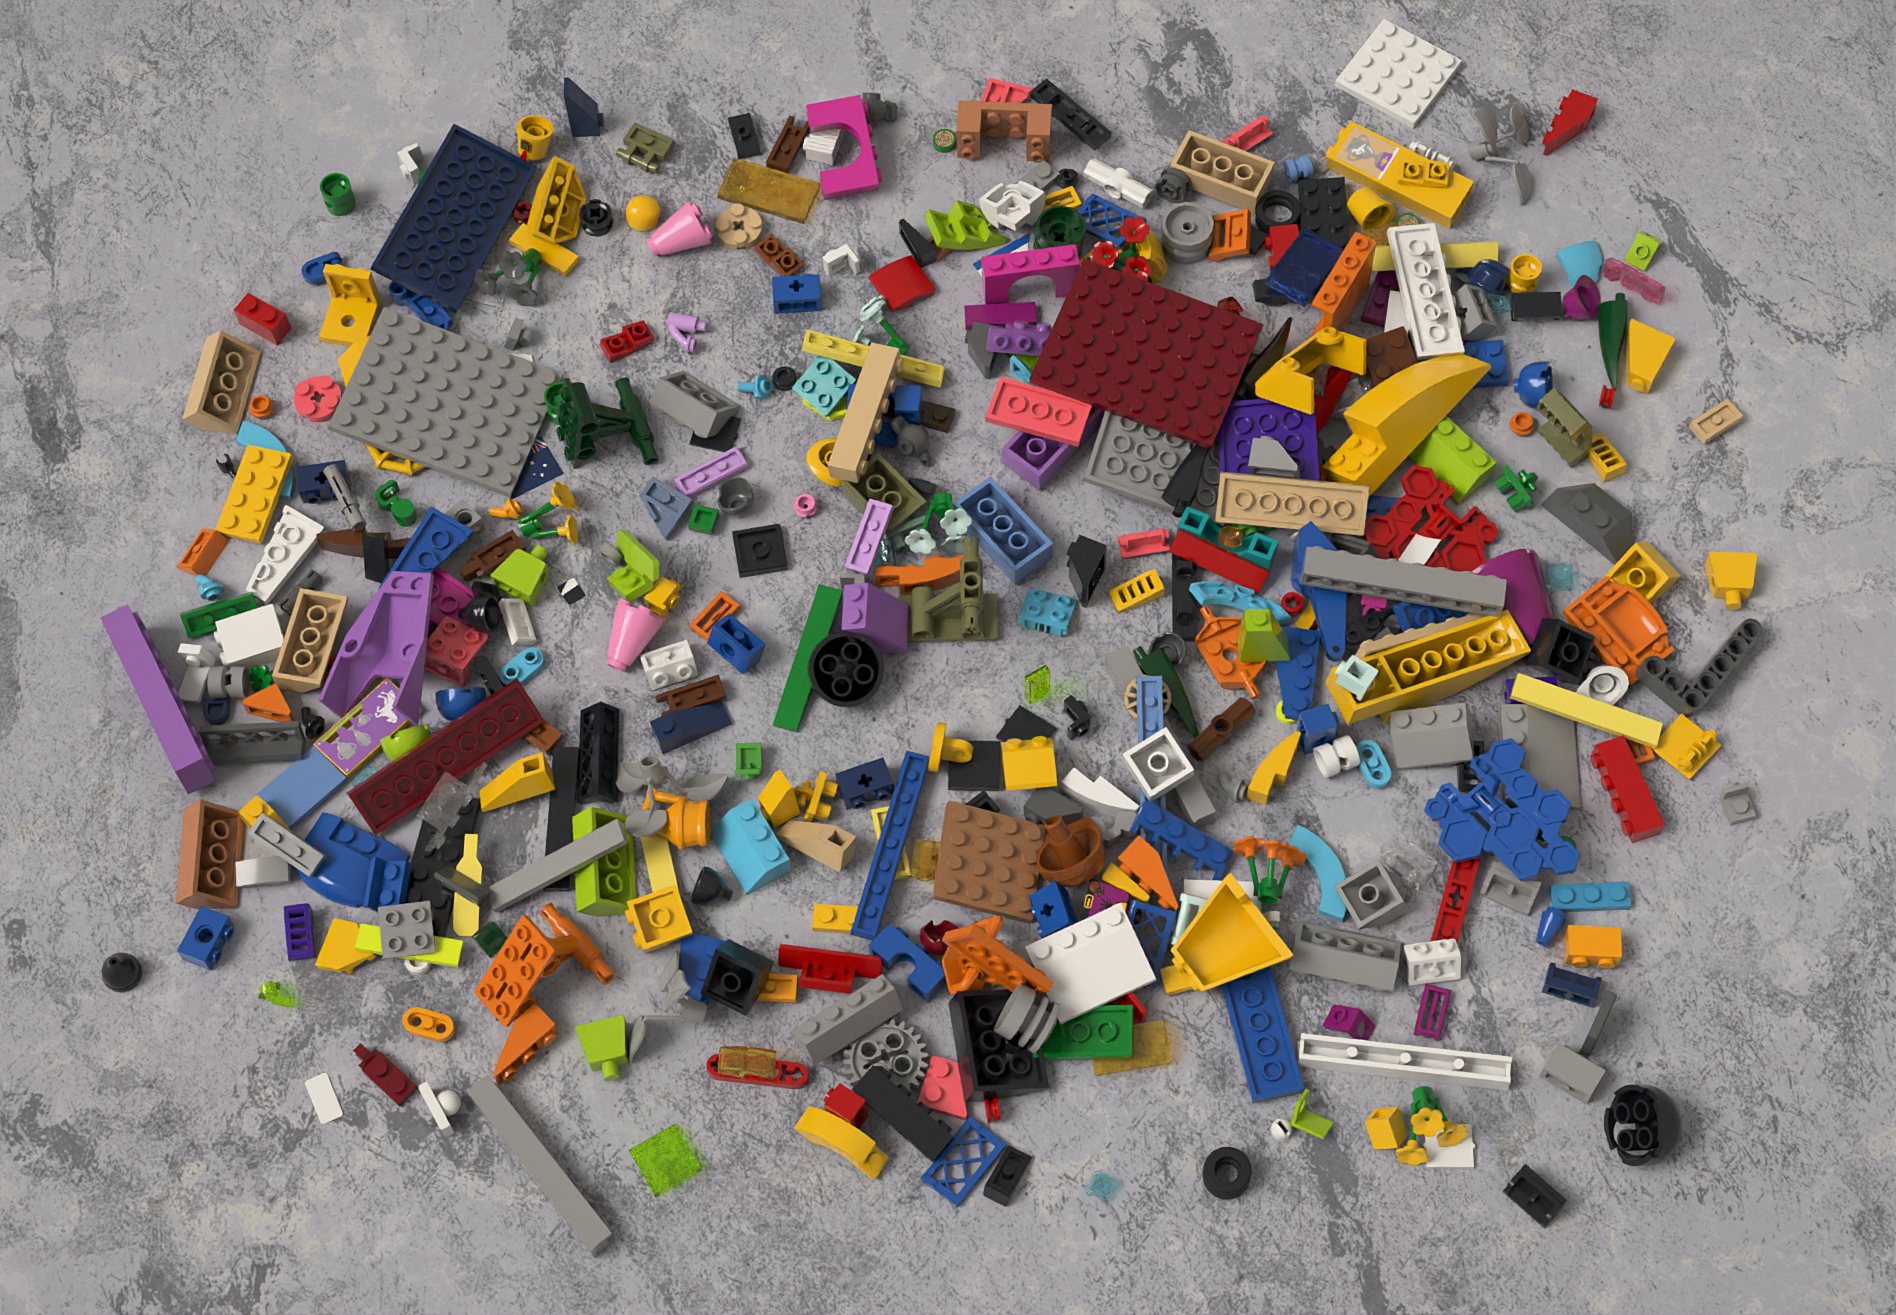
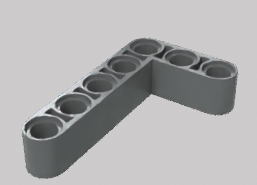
[1636,618,1763,717]

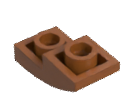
[753,233,804,276]

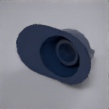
[1455,259,1510,295]

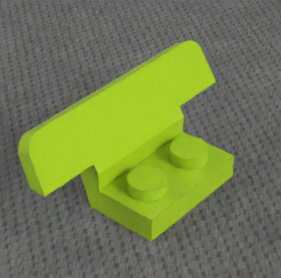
[607,530,659,603]

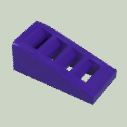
[284,903,315,961]

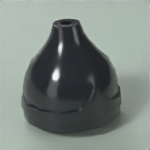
[458,594,500,633]
[690,866,733,906]
[101,952,142,993]

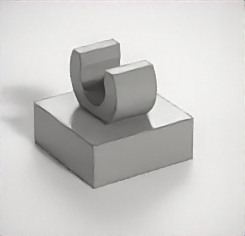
[504,317,532,350]

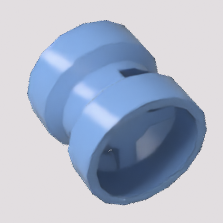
[1283,154,1313,183]

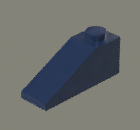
[564,77,604,137]
[650,702,732,754]

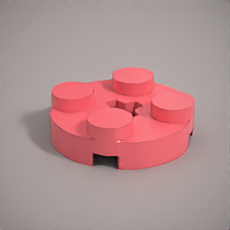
[294,375,342,422]

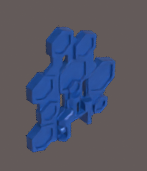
[1424,738,1581,881]

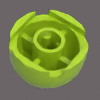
[380,724,432,762]

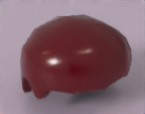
[919,920,959,955]

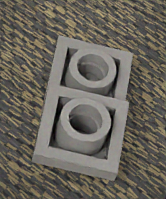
[235,856,291,889]

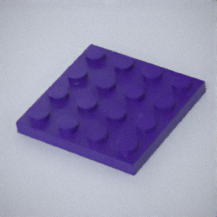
[1218,396,1320,481]

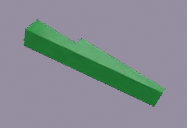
[773,584,843,733]

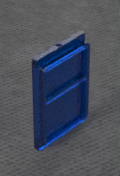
[1264,228,1344,307]

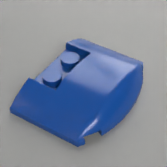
[292,812,410,908]

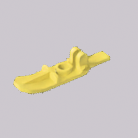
[453,834,483,936]

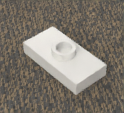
[499,598,537,646]

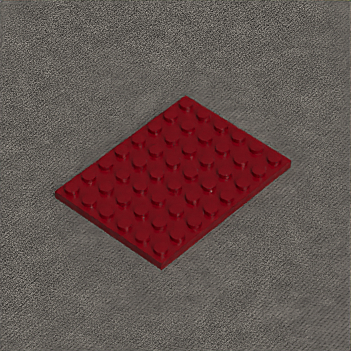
[1029,258,1264,450]

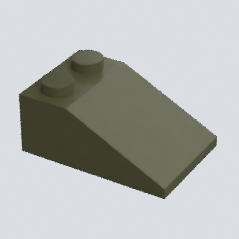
[841,453,927,533]

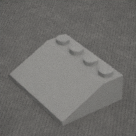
[1497,704,1580,810]

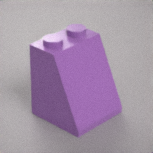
[842,583,910,654]

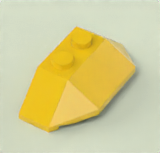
[527,156,586,245]

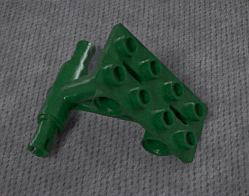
[557,377,659,469]

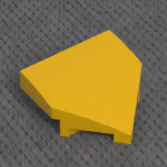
[315,918,376,975]

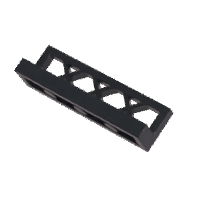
[577,701,619,804]

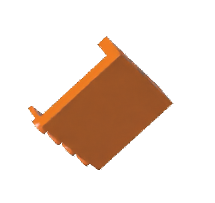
[1309,232,1377,338]

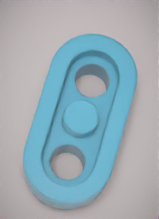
[499,647,545,686]
[1356,740,1391,789]

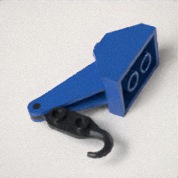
[1290,521,1402,662]

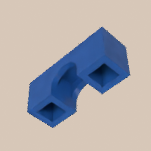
[846,384,923,423]
[869,923,947,1003]

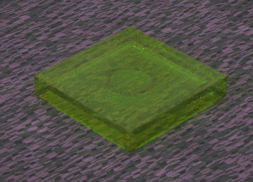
[629,1124,702,1197]

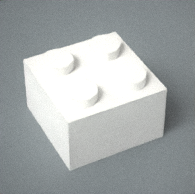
[1122,727,1194,802]

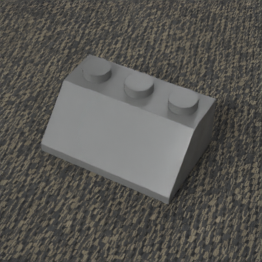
[649,371,740,438]
[1390,702,1474,770]

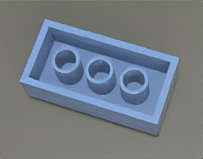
[953,477,1053,584]

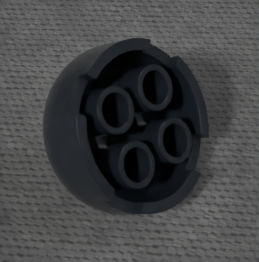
[807,631,884,707]
[1604,1084,1682,1166]

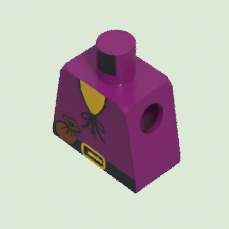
[1080,879,1142,925]

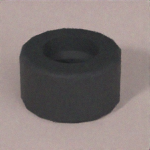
[1203,1147,1252,1200]

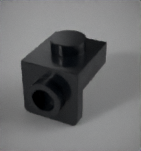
[1063,695,1090,740]

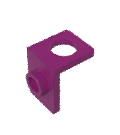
[1323,1005,1375,1041]

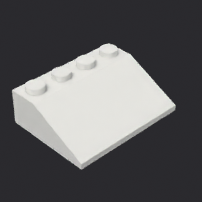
[1025,903,1156,1024]

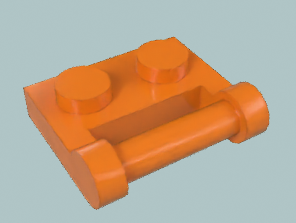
[1208,209,1251,262]

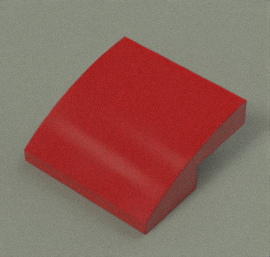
[868,255,936,312]

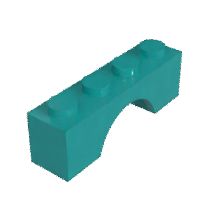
[1177,507,1279,571]

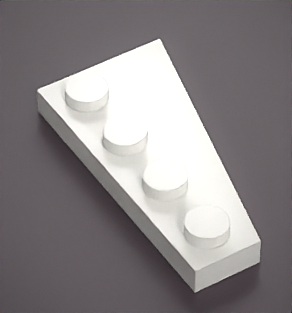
[246,505,326,605]

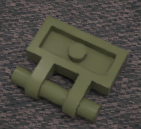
[616,122,675,174]

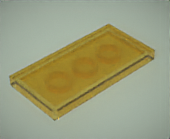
[717,158,821,224]

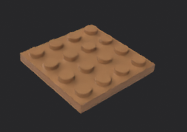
[932,800,1045,923]

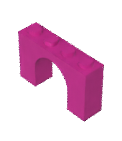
[806,95,882,200]
[981,244,1080,304]

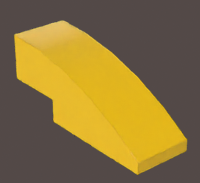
[1246,731,1301,805]

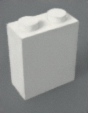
[214,603,284,669]

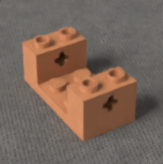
[956,100,1052,163]

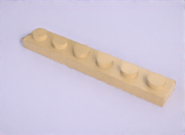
[1355,613,1487,659]

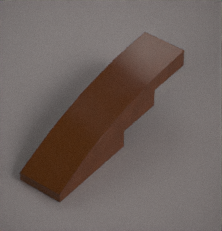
[316,528,411,559]

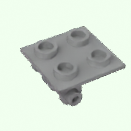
[378,901,435,959]

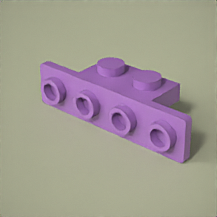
[986,320,1052,356]

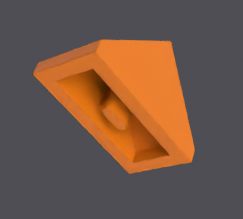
[242,683,295,722]

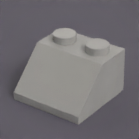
[1334,859,1410,930]

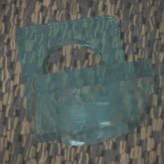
[872,539,896,570]

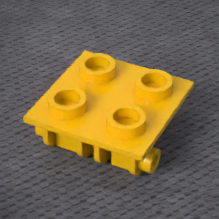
[1651,713,1722,780]

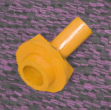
[489,498,524,520]

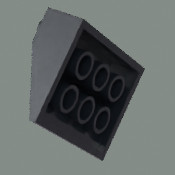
[948,989,1049,1102]

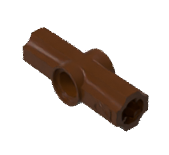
[1187,697,1256,762]

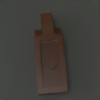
[459,530,526,583]

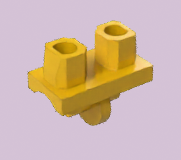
[794,771,838,822]

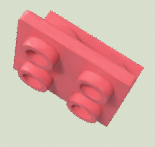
[425,617,488,688]

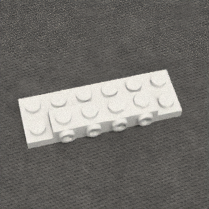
[1387,223,1465,360]

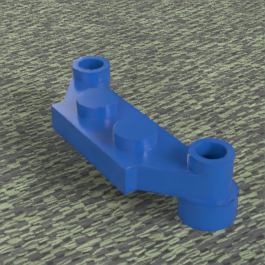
[388,281,453,331]

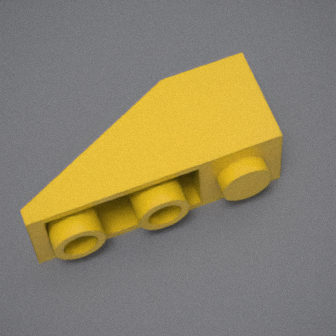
[479,752,555,812]

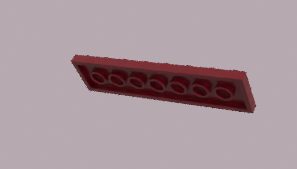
[346,678,545,836]

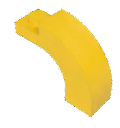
[794,1107,889,1179]

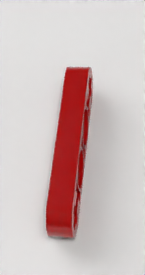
[706,1054,809,1089]

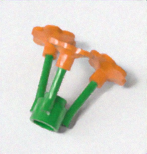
[1233,836,1307,904]

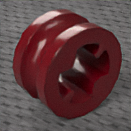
[512,201,532,225]

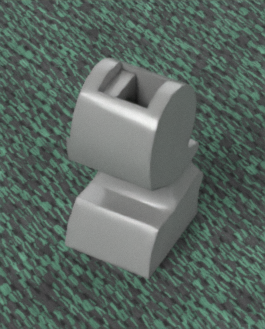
[1091,810,1140,849]

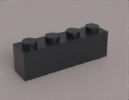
[851,1065,953,1162]

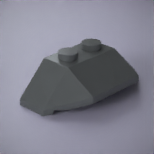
[1541,483,1633,565]

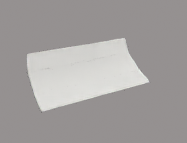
[1398,534,1441,565]

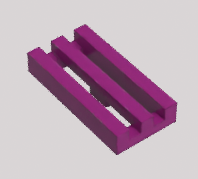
[1413,984,1451,1041]

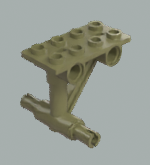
[898,536,998,642]

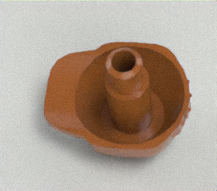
[1037,815,1105,887]

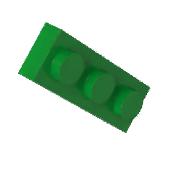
[180,591,258,638]

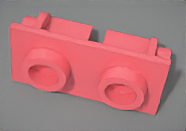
[1223,116,1273,151]
[1117,528,1170,559]

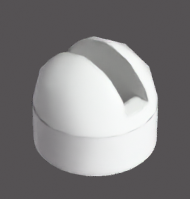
[1271,1118,1293,1141]

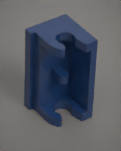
[1542,962,1602,1008]

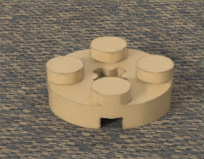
[715,203,762,250]

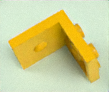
[319,264,381,347]

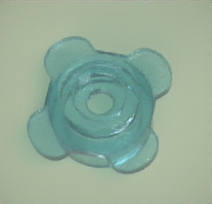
[1485,294,1511,315]
[1085,1171,1117,1202]

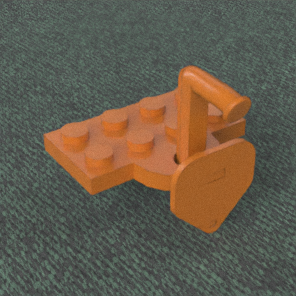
[942,916,1054,996]

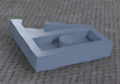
[639,476,694,541]

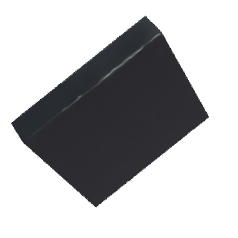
[732,523,788,578]
[948,741,1000,791]

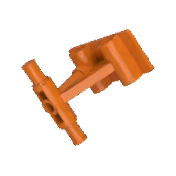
[475,903,616,1027]

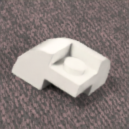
[979,181,1045,231]

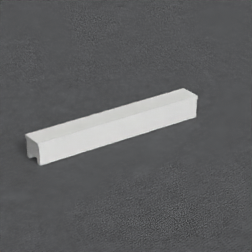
[1297,1033,1512,1091]

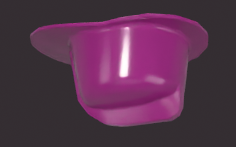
[1563,275,1601,320]

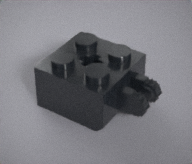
[1526,618,1601,684]

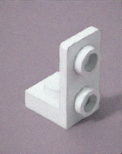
[178,643,216,703]

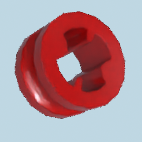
[1598,385,1615,409]
[1281,592,1304,617]
[984,1097,1001,1123]

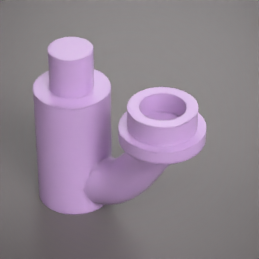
[667,312,707,354]

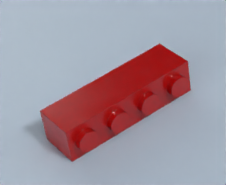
[1590,735,1665,843]

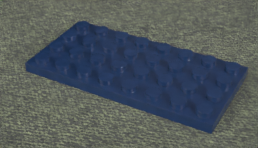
[371,124,537,313]

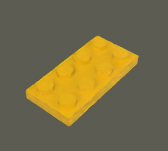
[215,445,294,544]

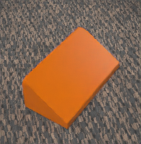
[177,528,228,577]

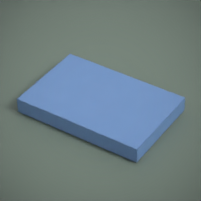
[257,746,348,830]

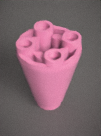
[647,201,714,256]
[607,599,664,672]

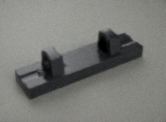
[1030,78,1111,151]
[1172,553,1198,642]

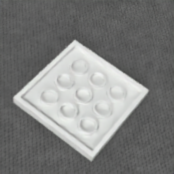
[1335,19,1462,128]

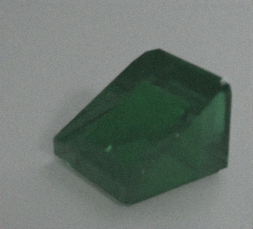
[471,921,508,958]

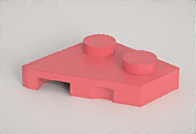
[981,78,1032,103]
[917,1055,967,1121]

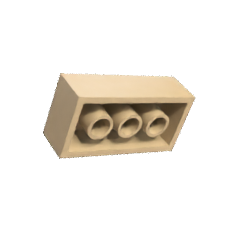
[1170,130,1275,213]

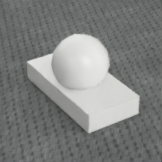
[419,1081,461,1138]

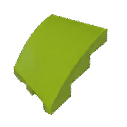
[924,200,1007,250]

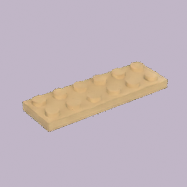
[1215,471,1369,536]

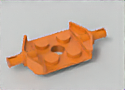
[1195,605,1266,700]

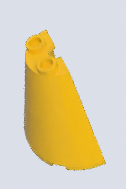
[1171,873,1294,993]

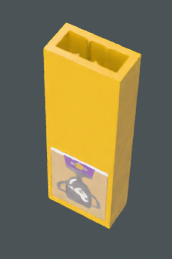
[1325,121,1474,229]

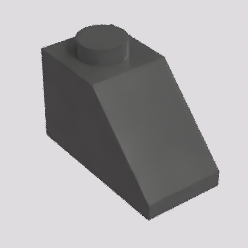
[965,321,1002,379]
[1023,787,1083,829]

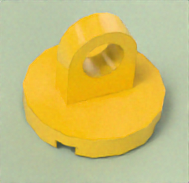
[928,722,973,772]

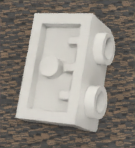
[639,640,698,690]
[1404,939,1461,986]

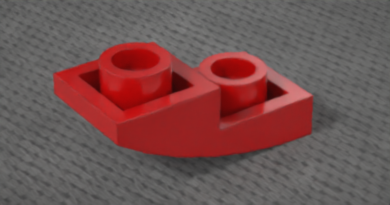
[599,320,654,362]

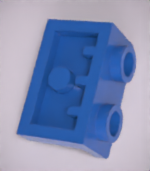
[364,857,412,913]

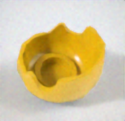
[626,195,661,231]

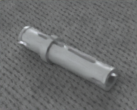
[323,464,367,531]

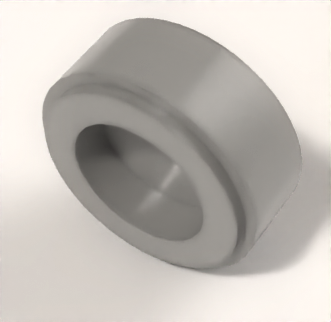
[599,543,623,565]

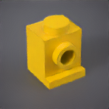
[644,576,681,621]

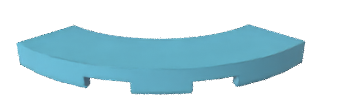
[236,421,294,500]
[1189,581,1291,625]
[1289,825,1346,922]

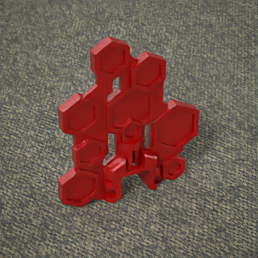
[1363,465,1499,572]

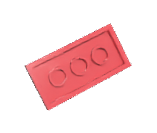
[985,377,1093,447]

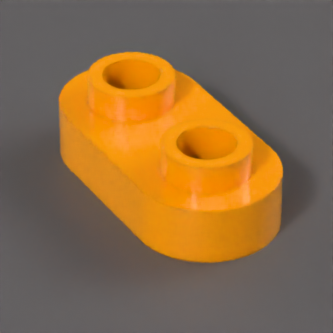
[402,1007,455,1042]

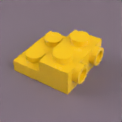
[625,885,693,954]

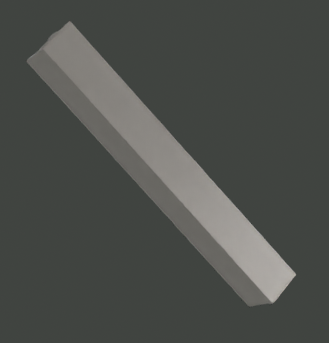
[1104,646,1216,829]
[466,1075,615,1258]

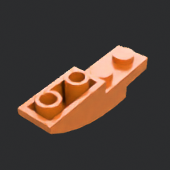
[874,555,964,595]

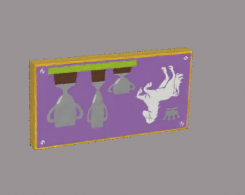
[313,678,422,779]

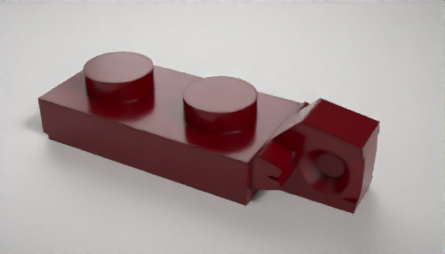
[353,1043,418,1107]

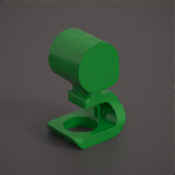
[375,480,417,527]

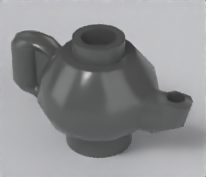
[862,92,898,126]
[890,416,931,466]

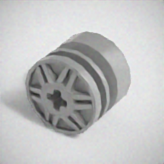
[994,983,1060,1053]

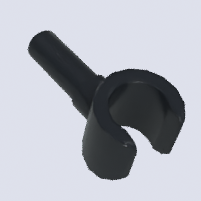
[216,454,236,479]

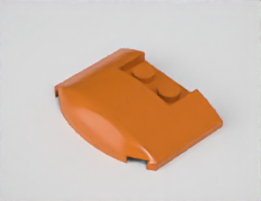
[1562,576,1674,687]

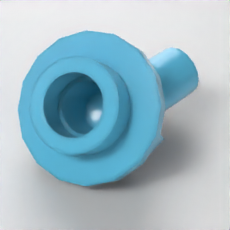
[738,375,772,399]
[196,574,225,601]

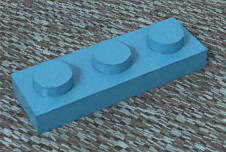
[1549,882,1631,912]

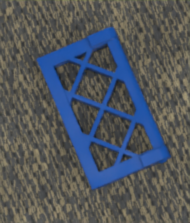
[1077,194,1147,249]
[1128,900,1176,988]
[920,1116,1007,1208]

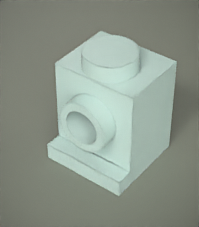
[1335,654,1379,701]

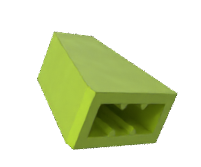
[1237,609,1290,662]

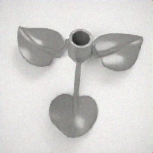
[1468,105,1532,205]
[616,754,728,837]
[627,950,707,1064]

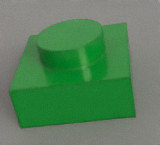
[688,504,719,535]

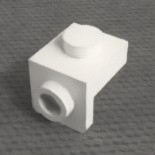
[397,143,423,185]
[823,244,861,276]

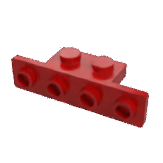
[778,944,882,994]

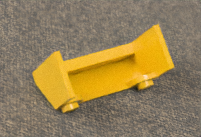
[1255,327,1367,415]

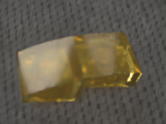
[717,1046,776,1079]

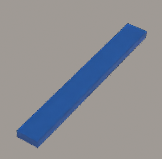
[850,750,930,941]

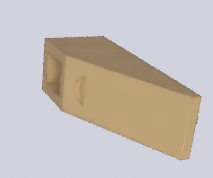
[775,820,856,872]

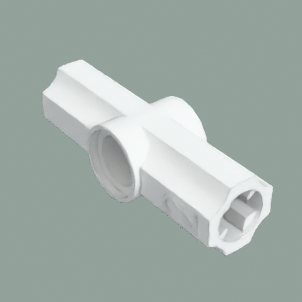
[1083,158,1153,208]

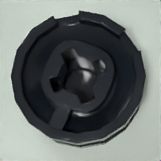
[579,199,614,237]

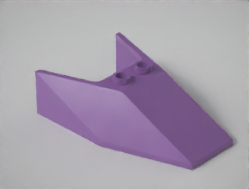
[318,571,434,726]

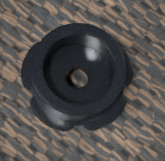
[1056,168,1079,189]

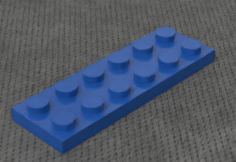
[1220,966,1304,1104]

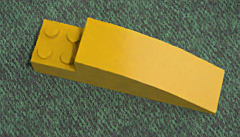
[1322,354,1492,498]
[1325,610,1531,725]

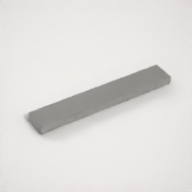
[487,819,628,912]

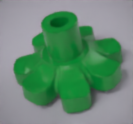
[249,665,274,692]

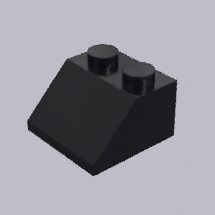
[1067,534,1107,608]
[700,939,774,1016]

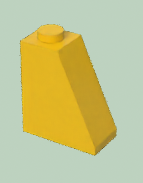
[1626,319,1676,394]

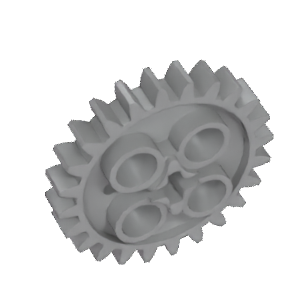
[843,1018,929,1092]

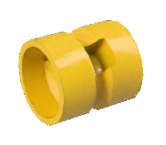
[1507,254,1542,293]

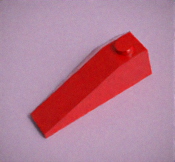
[1314,365,1353,436]

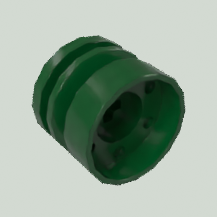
[1033,205,1086,259]

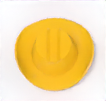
[806,438,843,486]

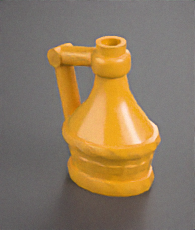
[641,788,711,851]

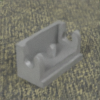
[1479,862,1542,916]

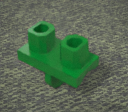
[1494,465,1538,512]

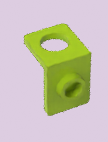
[1624,231,1664,271]
[1291,1089,1333,1139]

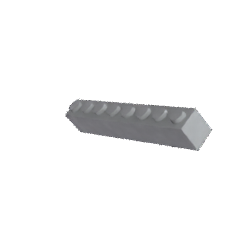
[1300,546,1507,617]

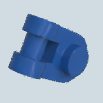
[301,252,344,285]

